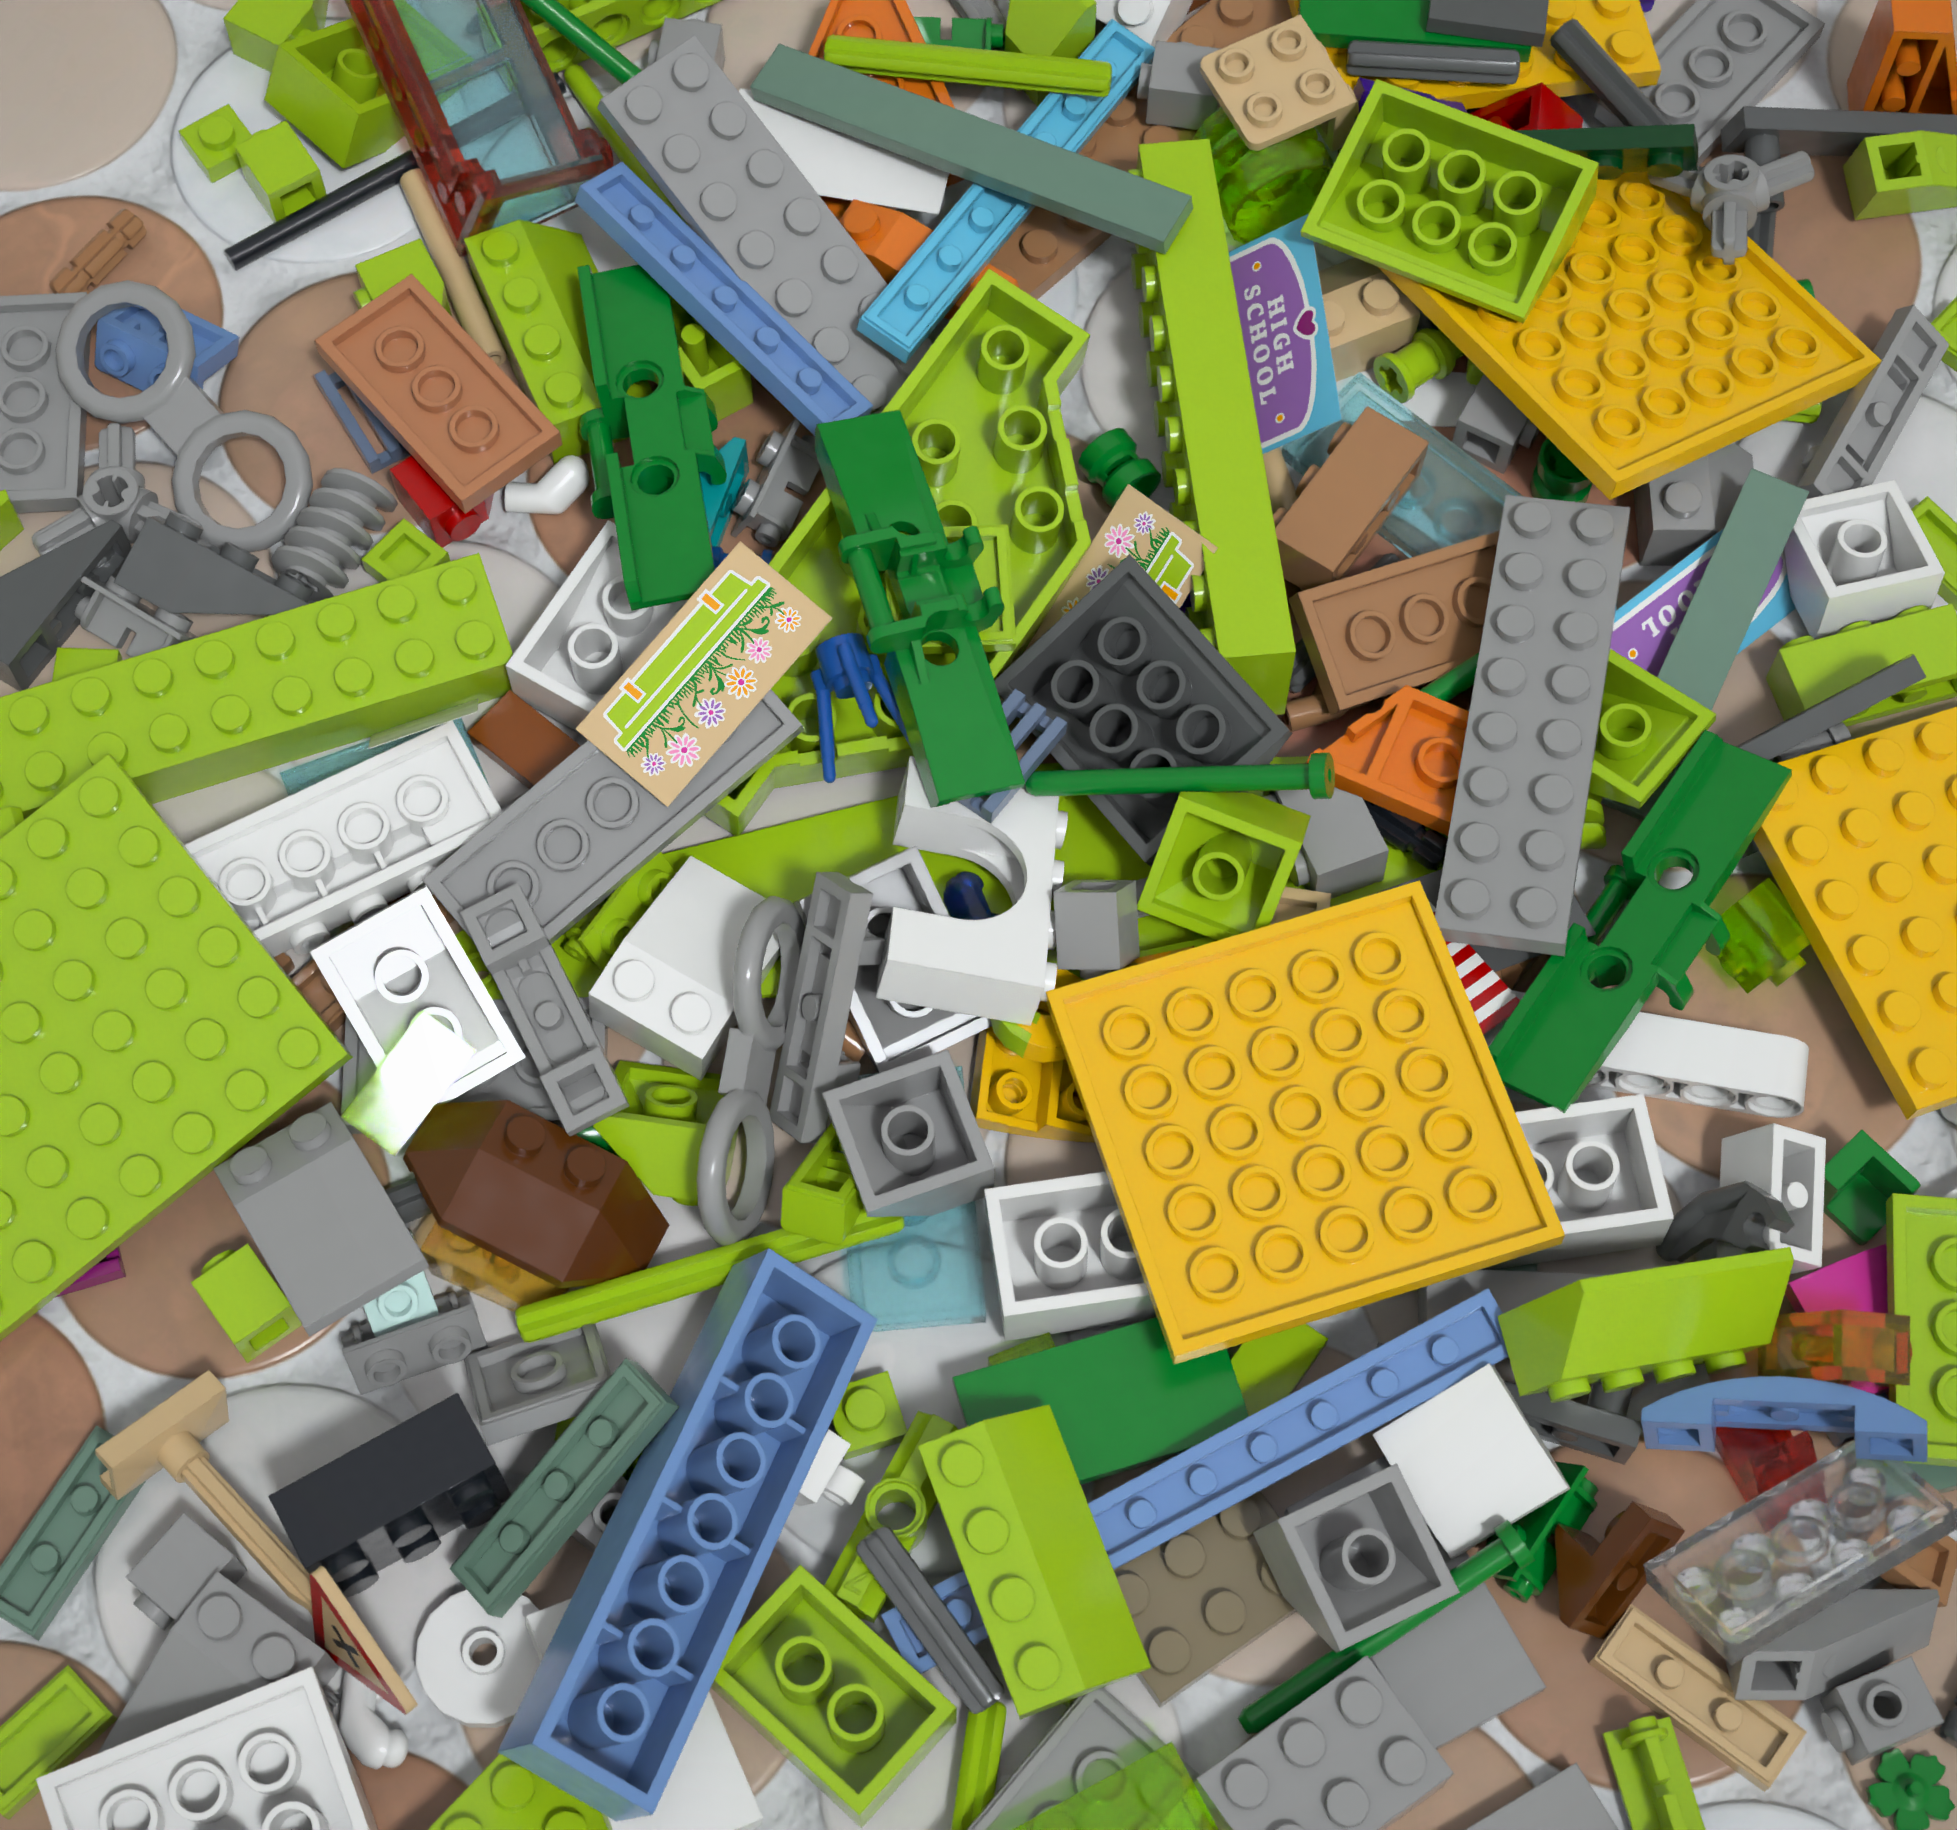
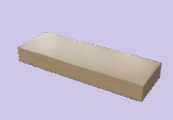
[1589,1604,1807,1792]

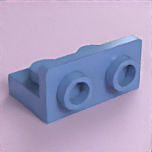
[95,306,239,391]

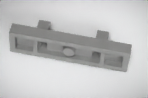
[1797,305,1949,499]
[770,872,886,1143]

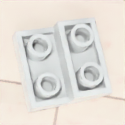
[1372,1363,1571,1559]

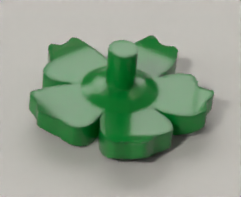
[1866,1748,1955,1830]

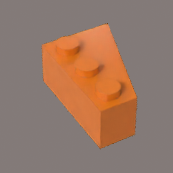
[1847,0,1957,115]

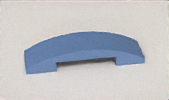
[1641,1376,1927,1462]

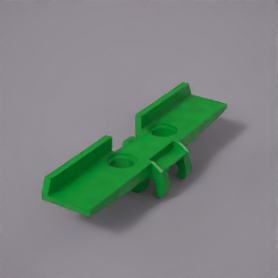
[577,264,727,611]
[815,410,1025,808]
[1488,730,1792,1113]

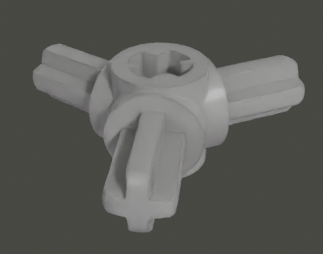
[1648,151,1814,265]
[32,423,202,556]

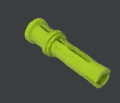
[1373,328,1465,404]

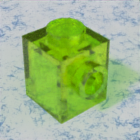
[1705,877,1811,994]

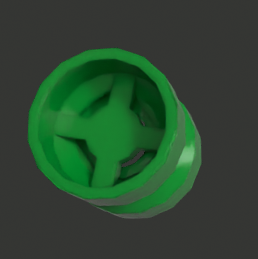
[1078,428,1161,509]
[1530,438,1592,503]

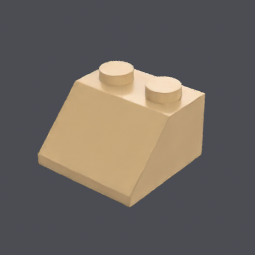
[1319,257,1420,382]

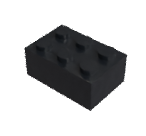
[268,1392,511,1598]

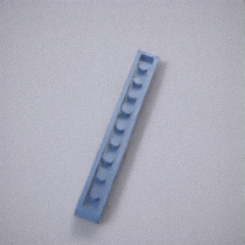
[881,1288,1509,1674]

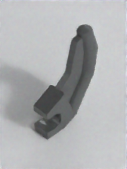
[1656,1181,1794,1262]

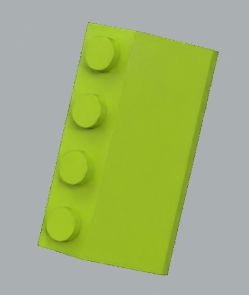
[464,219,653,465]
[1497,1247,1794,1403]
[918,1404,1151,1720]

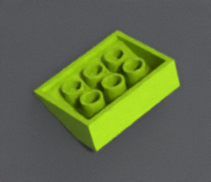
[1300,79,1599,323]

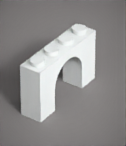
[876,756,1068,1026]

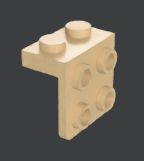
[1200,14,1359,152]

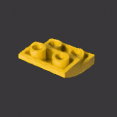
[970,1009,1095,1143]

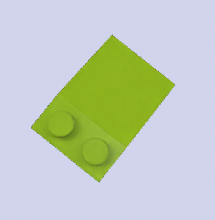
[264,0,480,169]
[1589,649,1716,809]

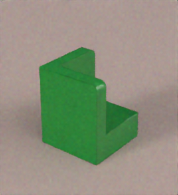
[1823,1129,1921,1245]

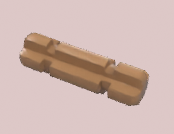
[49,209,147,294]

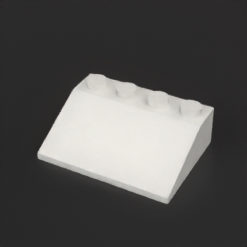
[36,1667,378,1830]

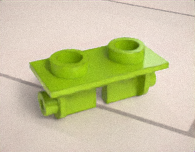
[564,852,676,972]
[1602,1716,1706,1830]

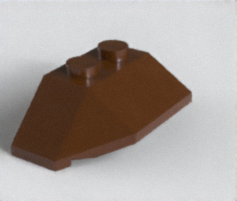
[403,1100,669,1288]

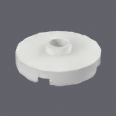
[415,1590,541,1728]

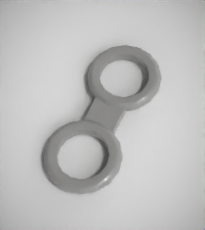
[55,280,313,552]
[696,896,805,1245]

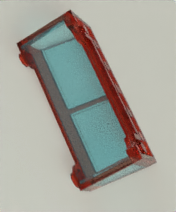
[345,0,614,257]

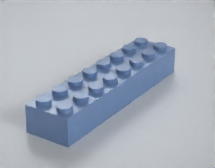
[498,1248,878,1822]

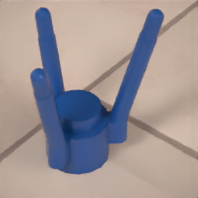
[810,633,911,783]

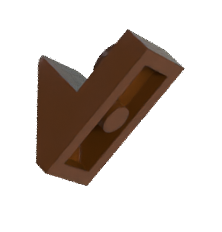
[1555,1501,1685,1639]

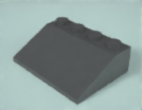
[994,554,1292,867]

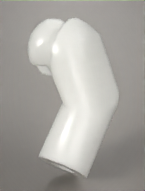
[505,455,590,515]
[338,1672,408,1770]

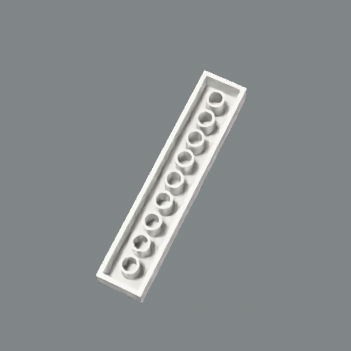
[984,1094,1674,1341]

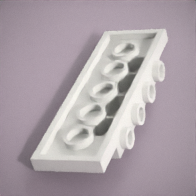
[184,721,503,957]

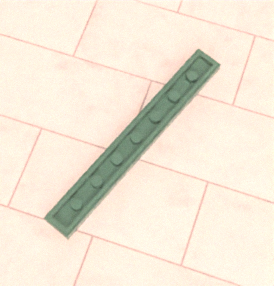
[750,44,1193,254]

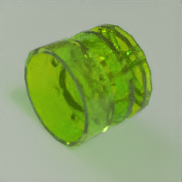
[1193,107,1334,244]

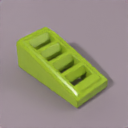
[781,1122,863,1245]

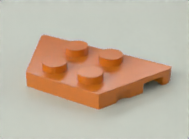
[1307,685,1469,836]

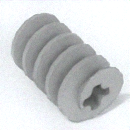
[271,468,398,601]

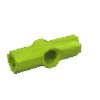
[824,1411,959,1623]

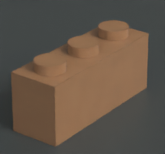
[1273,406,1429,590]

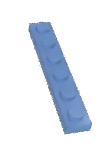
[574,162,874,436]

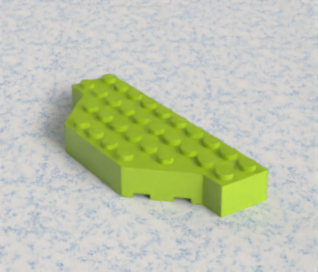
[704,269,1091,836]

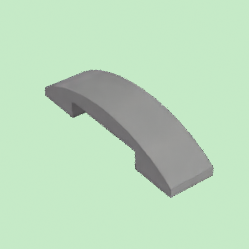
[459,882,630,1137]

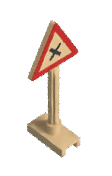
[95,1370,418,1715]

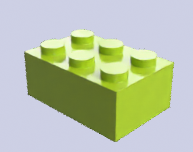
[711,1565,957,1828]

